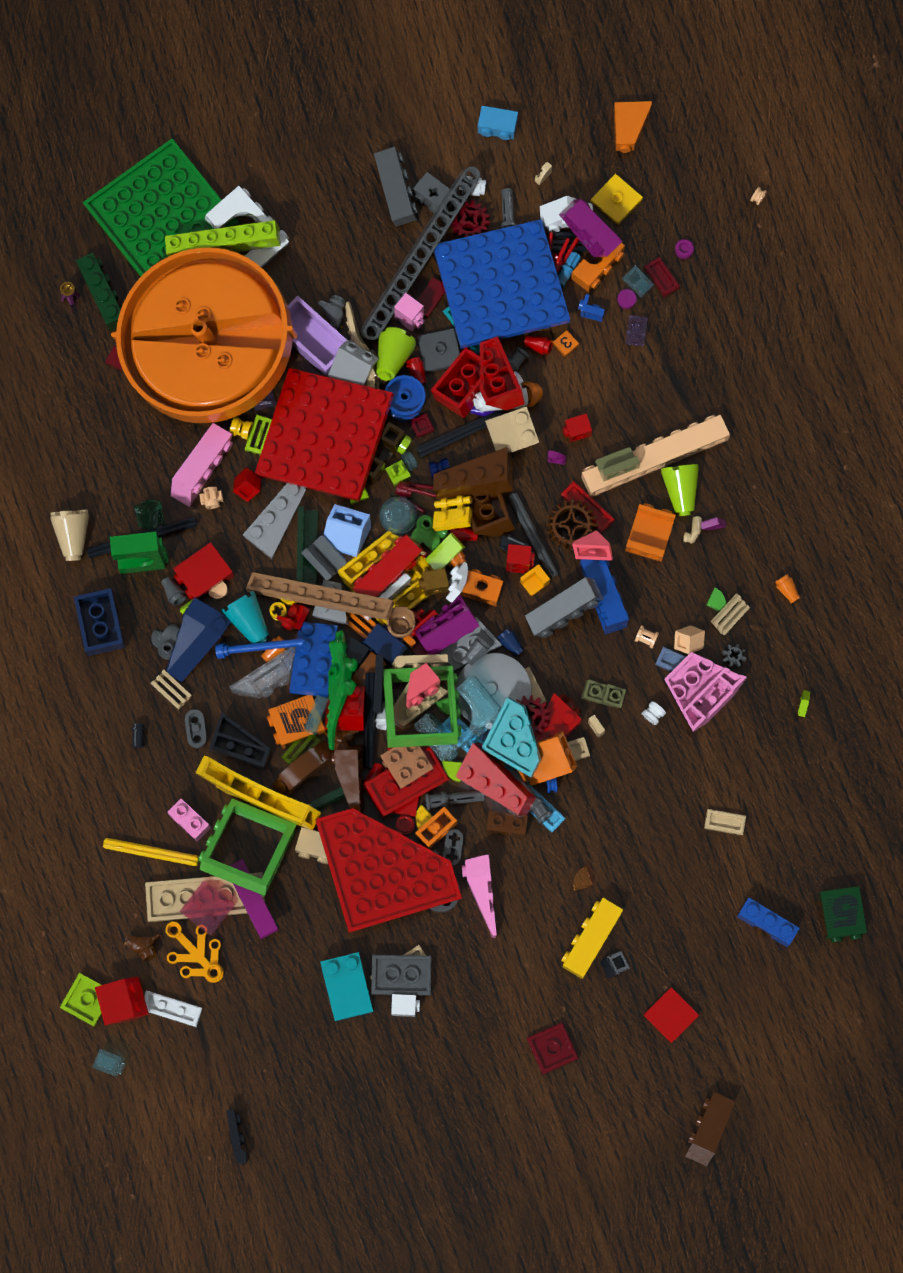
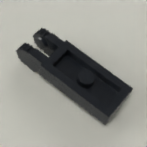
[226,1109,248,1165]

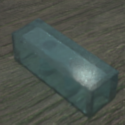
[304,695,329,735]

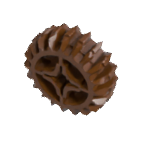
[547,499,598,551]

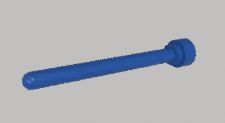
[215,638,306,659]

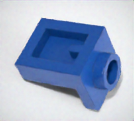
[578,294,605,322]

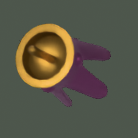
[60,282,80,305]

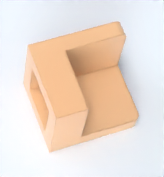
[674,626,705,654]

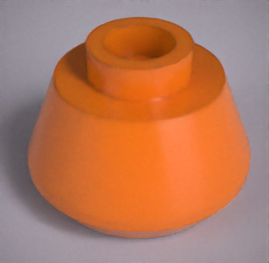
[521,381,543,407]

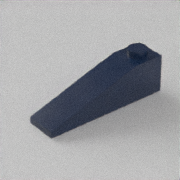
[166,598,231,683]

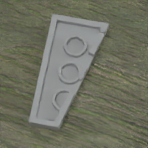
[243,483,307,560]
[429,617,502,671]

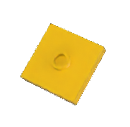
[590,174,643,225]

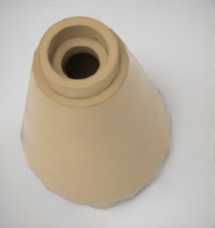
[50,510,89,561]

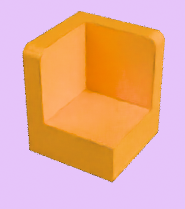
[520,564,550,596]

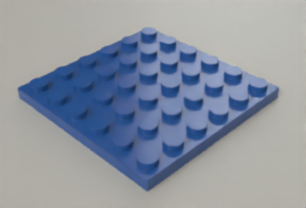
[434,220,570,349]

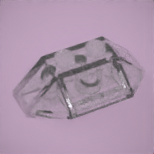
[229,647,296,699]

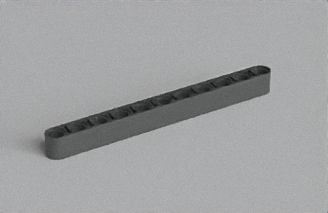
[360,167,480,340]

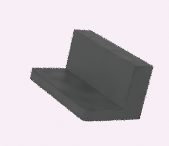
[302,535,348,581]

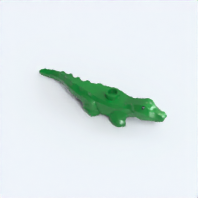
[326,630,358,750]

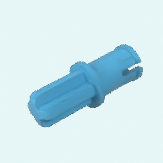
[558,252,581,288]

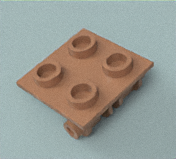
[381,746,433,788]

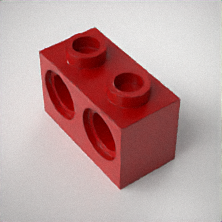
[506,544,535,574]

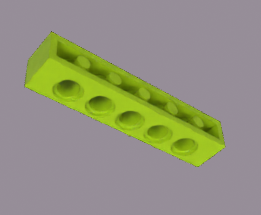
[165,220,281,257]

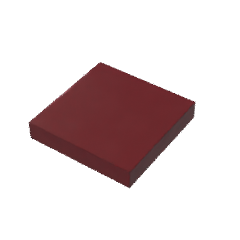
[526,1022,579,1075]

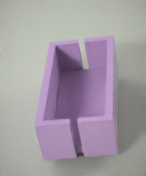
[288,296,347,377]

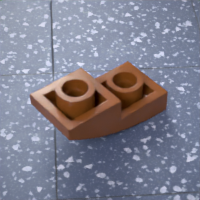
[352,652,387,686]

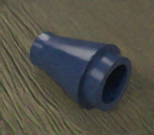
[497,628,524,657]

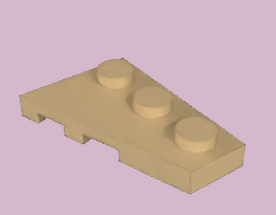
[393,682,448,729]

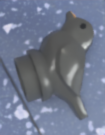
[318,295,345,328]

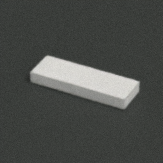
[364,574,411,621]
[144,990,203,1027]

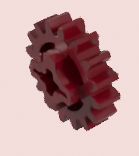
[450,200,490,239]
[516,695,550,737]

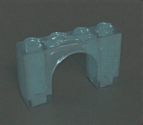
[413,676,501,762]

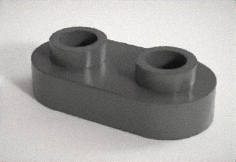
[185,710,207,749]

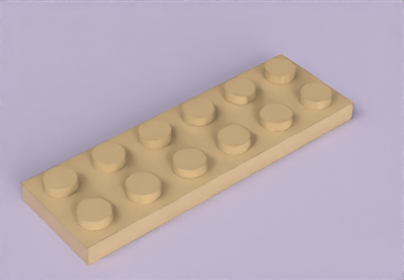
[145,872,265,922]

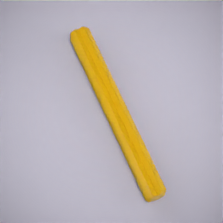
[103,838,199,866]

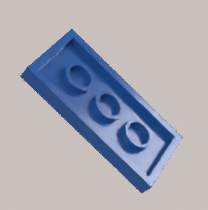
[289,622,338,697]

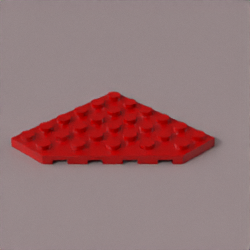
[315,808,462,933]

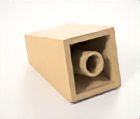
[485,406,539,453]

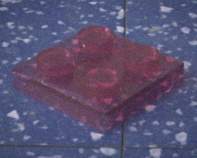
[180,881,235,936]

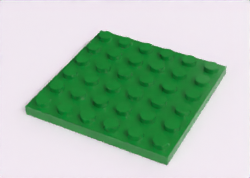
[83,139,239,277]

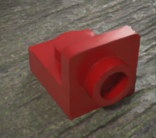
[276,603,309,630]

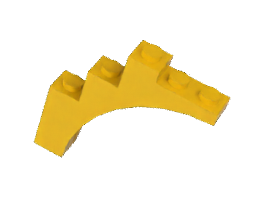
[196,755,321,830]

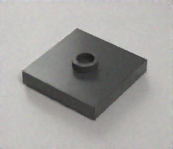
[417,328,460,373]

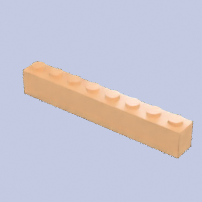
[581,415,730,497]

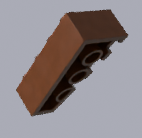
[433,447,513,500]

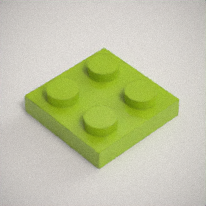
[60,973,102,1027]

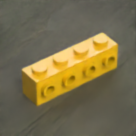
[561,898,623,979]

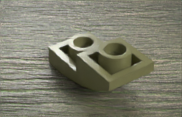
[581,679,626,708]

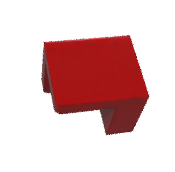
[233,467,261,502]

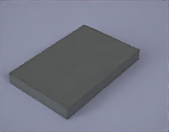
[371,955,431,996]

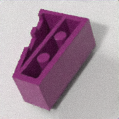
[559,199,623,257]
[415,594,479,655]

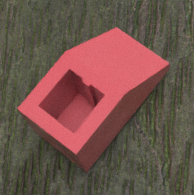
[406,663,440,709]

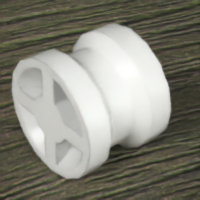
[642,701,666,725]

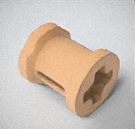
[635,625,659,648]

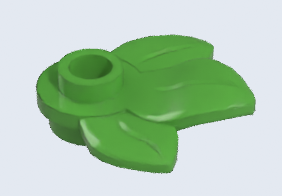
[411,515,449,551]

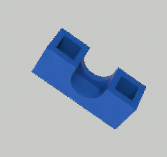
[737,898,800,947]

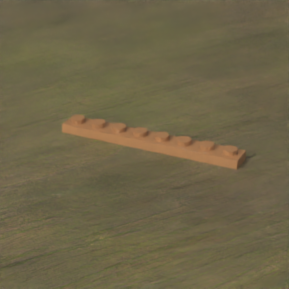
[246,572,394,620]

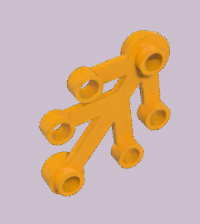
[166,922,224,983]

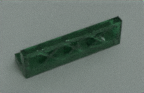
[297,506,318,585]

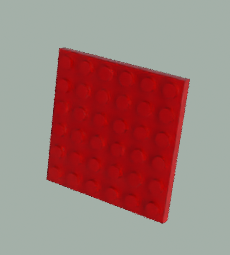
[254,368,394,501]

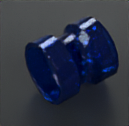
[428,458,450,479]

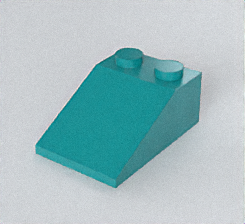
[320,952,373,1021]

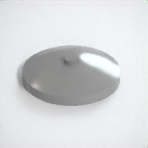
[455,653,532,730]

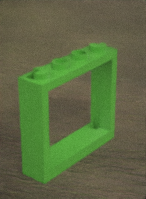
[383,666,462,748]
[198,799,297,896]

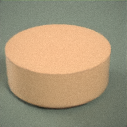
[208,582,228,600]

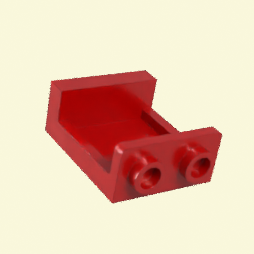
[173,542,234,600]

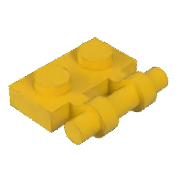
[432,495,472,532]

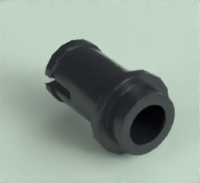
[130,724,146,748]

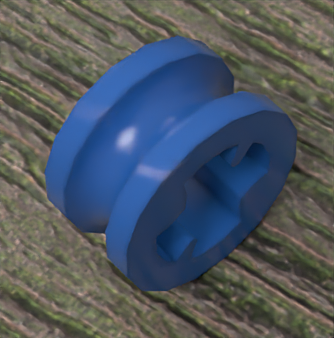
[546,778,557,793]

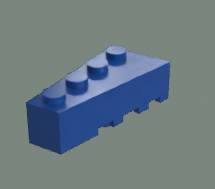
[580,559,630,635]

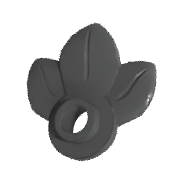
[152,624,180,660]

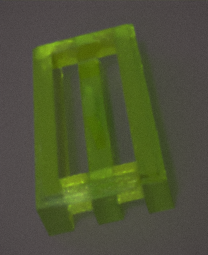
[281,734,321,765]

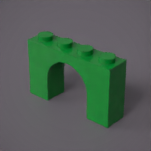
[110,532,169,574]

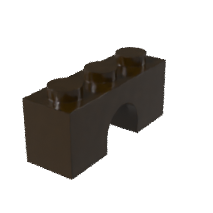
[367,422,405,484]

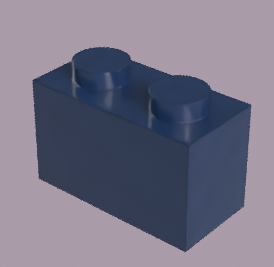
[361,624,408,667]

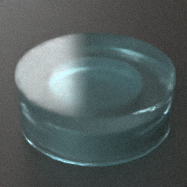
[401,451,417,471]

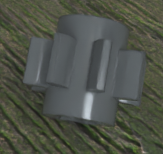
[722,644,746,668]

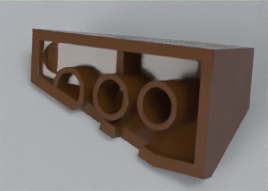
[470,493,515,536]
[332,744,365,814]

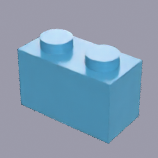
[478,106,518,140]

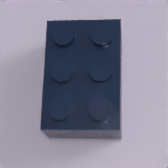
[74,588,126,656]

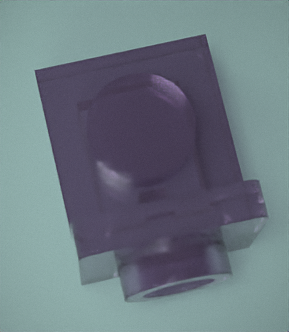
[625,315,648,346]

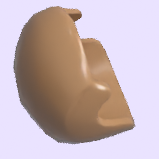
[386,606,416,638]

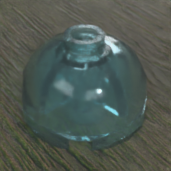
[379,497,417,535]

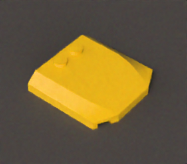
[338,531,434,626]

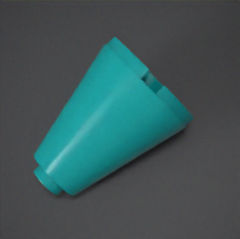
[221,591,269,644]

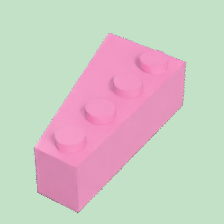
[171,423,233,507]

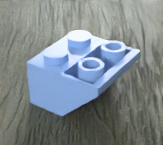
[324,504,371,557]

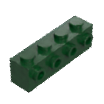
[76,253,122,332]

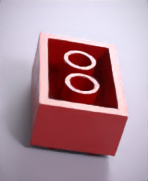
[431,348,480,418]

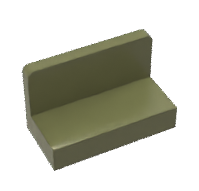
[595,447,640,482]

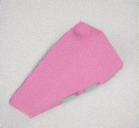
[462,855,497,938]

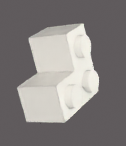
[540,196,593,232]

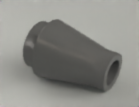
[161,577,186,606]
[463,637,491,665]

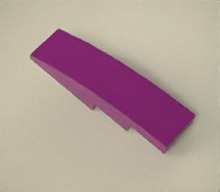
[230,859,278,939]

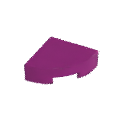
[547,450,567,465]
[701,517,726,530]

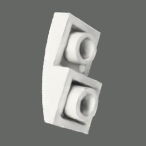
[446,561,468,603]

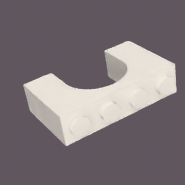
[205,186,289,268]

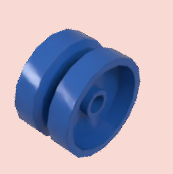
[385,375,426,422]

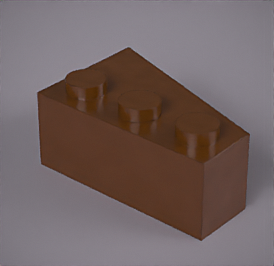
[685,1092,735,1166]

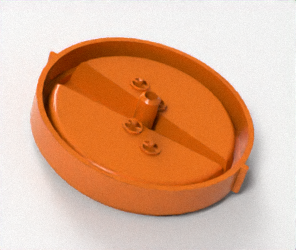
[111,248,298,423]

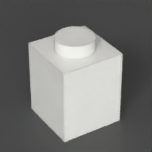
[391,994,420,1017]

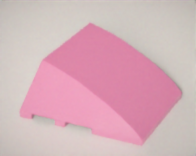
[664,652,747,732]

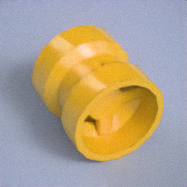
[229,417,253,440]

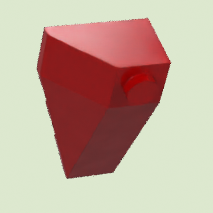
[480,336,525,410]

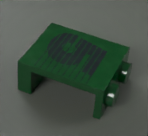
[818,886,867,943]

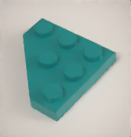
[481,697,542,777]

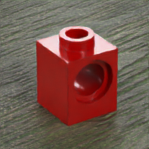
[562,413,592,442]

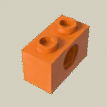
[460,569,503,606]
[415,807,457,849]

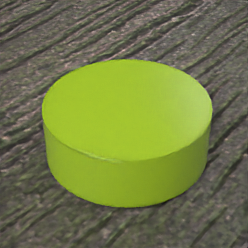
[397,435,412,454]

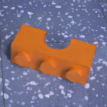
[571,243,625,292]

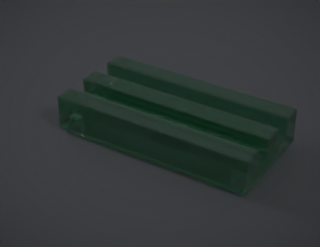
[308,787,345,810]

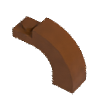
[272,741,334,797]

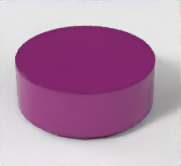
[675,239,694,259]
[617,289,636,309]

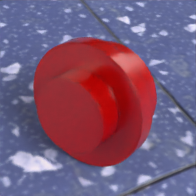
[395,815,415,835]

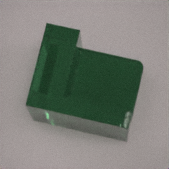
[134,499,165,530]

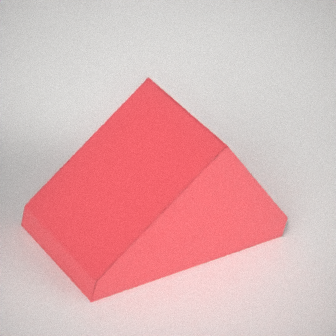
[572,530,613,560]

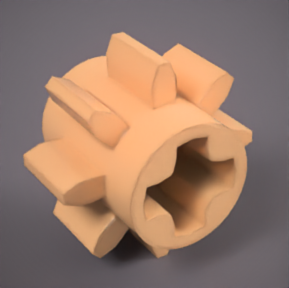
[199,487,223,509]

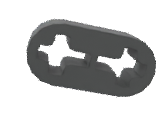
[443,829,463,867]

